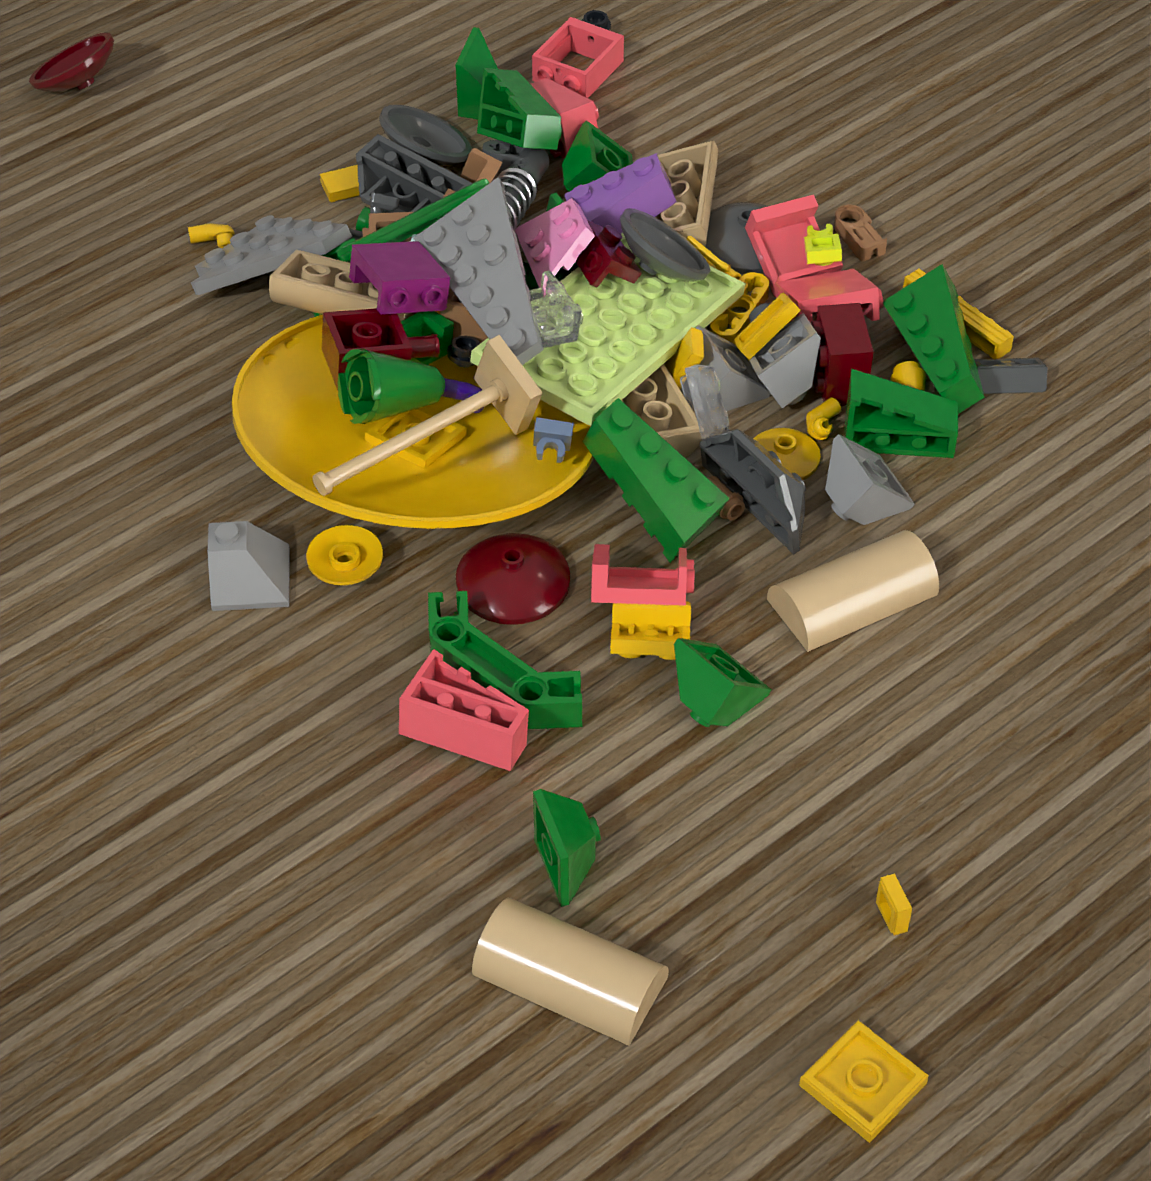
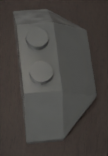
[356,134,472,213]
[700,429,806,555]

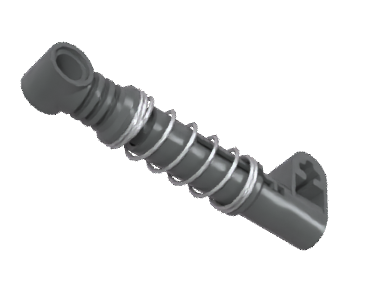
[482,140,550,231]

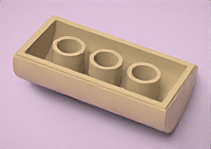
[655,141,718,246]
[269,250,418,321]
[621,364,705,458]
[767,530,939,652]
[472,898,669,1046]

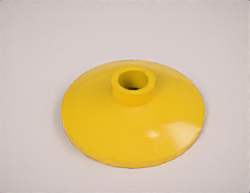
[753,428,821,480]
[306,525,383,585]

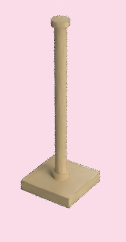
[313,335,543,496]

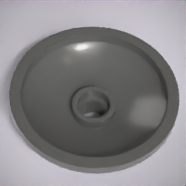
[379,105,471,165]
[705,202,768,274]
[620,208,710,281]

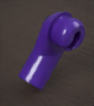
[441,378,484,413]

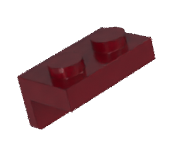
[576,220,642,288]

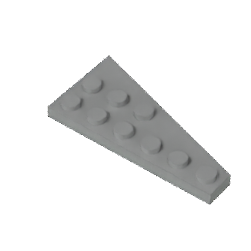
[413,177,544,365]

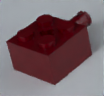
[811,303,874,406]
[321,308,440,390]

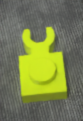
[804,224,842,266]

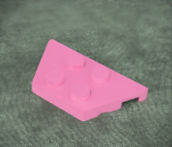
[515,198,595,296]

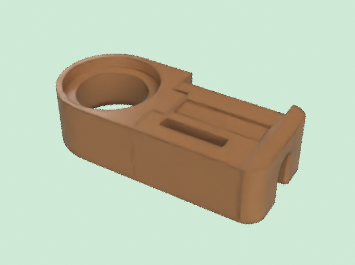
[834,204,887,261]

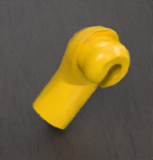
[188,223,235,248]
[806,397,841,440]

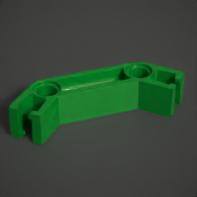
[428,591,582,729]

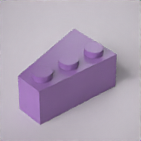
[565,153,677,234]

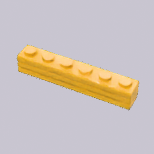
[903,268,1014,359]

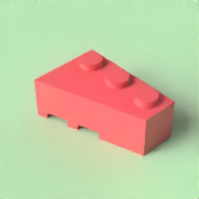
[531,78,599,159]
[399,649,529,771]

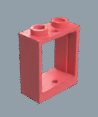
[532,17,624,98]

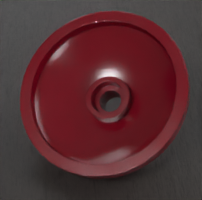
[29,32,114,91]
[456,533,570,625]

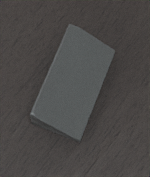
[974,358,1048,394]

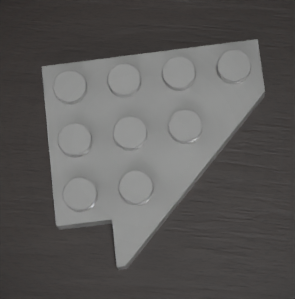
[191,215,352,295]

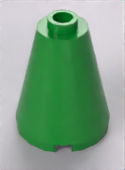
[338,349,445,424]

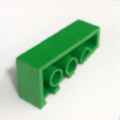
[883,264,985,414]
[582,398,730,563]

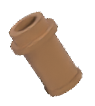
[708,476,745,520]

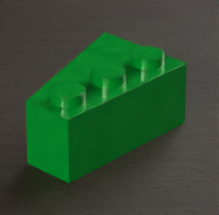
[477,68,562,150]
[844,369,958,458]

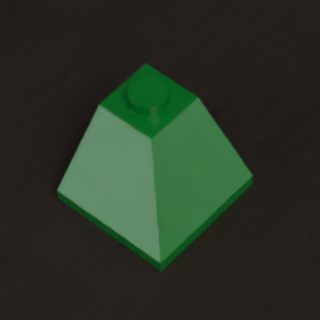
[455,27,498,120]
[562,120,633,192]
[674,638,772,727]
[533,789,601,907]

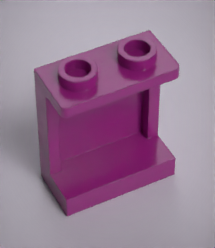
[349,241,450,314]

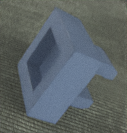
[533,417,574,463]

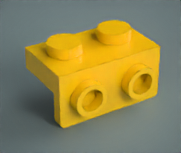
[610,601,691,660]

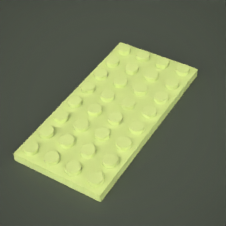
[470,233,746,426]

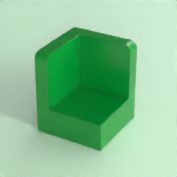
[401,311,454,365]

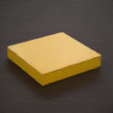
[799,1020,929,1143]

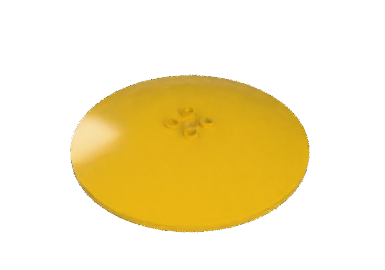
[232,311,594,529]

